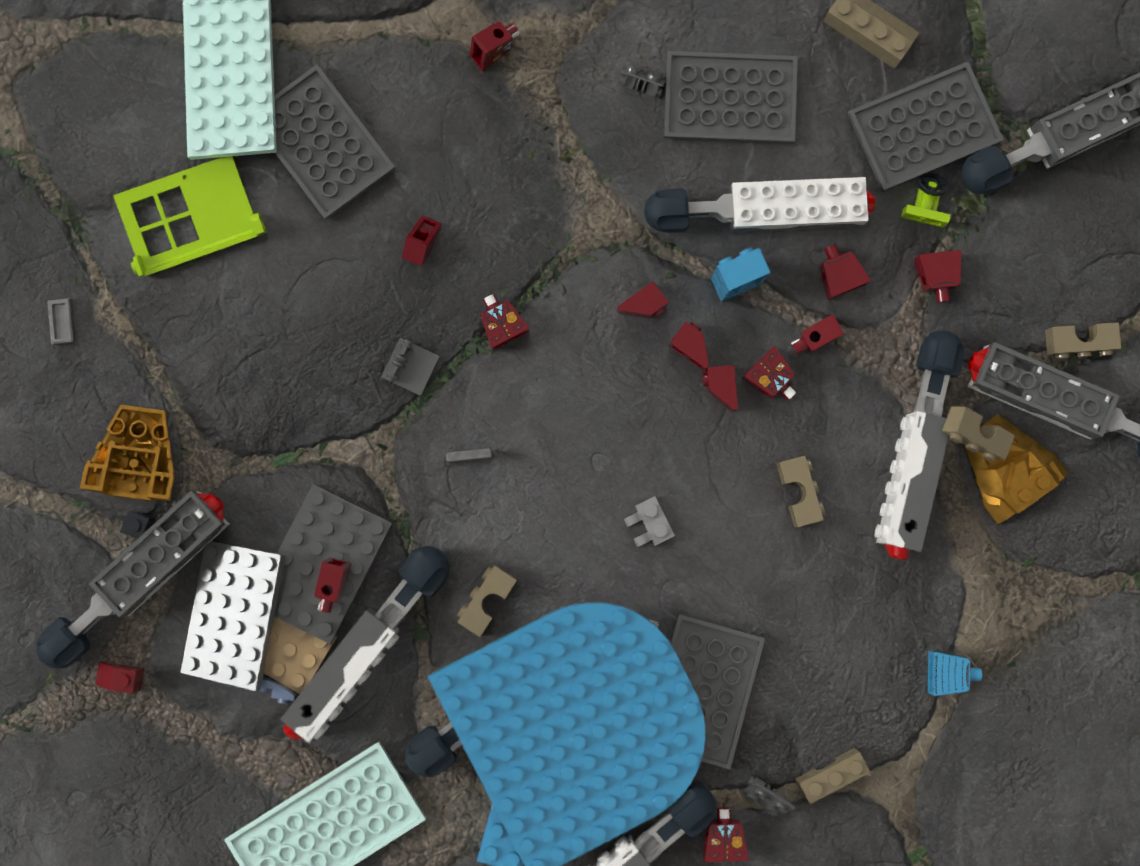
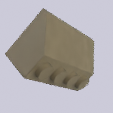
[823,0,919,69]

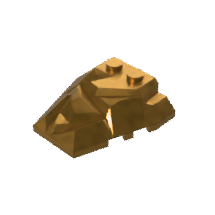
[80,405,175,502]
[962,414,1068,524]

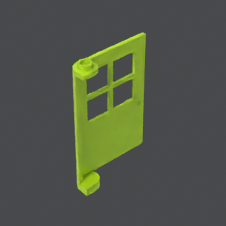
[113,156,267,277]

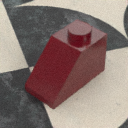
[402,216,442,266]
[617,281,669,319]
[668,321,709,371]
[702,365,738,411]
[95,662,144,694]

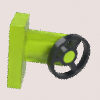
[901,173,951,228]

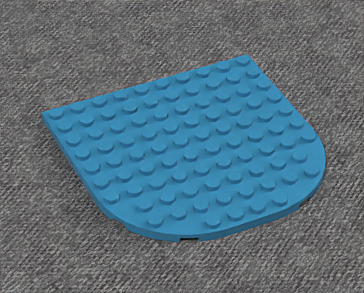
[428,602,705,866]

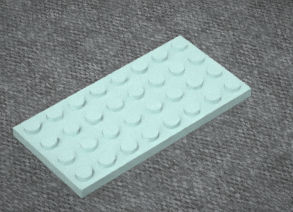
[183,0,277,160]
[224,741,426,866]

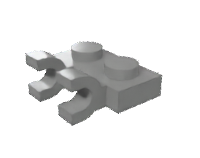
[624,496,675,547]

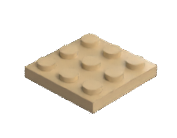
[264,616,338,694]

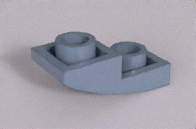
[260,676,298,704]

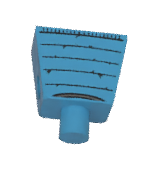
[928,650,982,696]

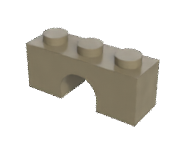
[1045,322,1121,359]
[942,406,1015,462]
[776,456,825,527]
[457,565,518,637]
[795,748,870,804]

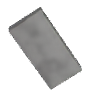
[47,298,76,345]
[446,448,492,463]

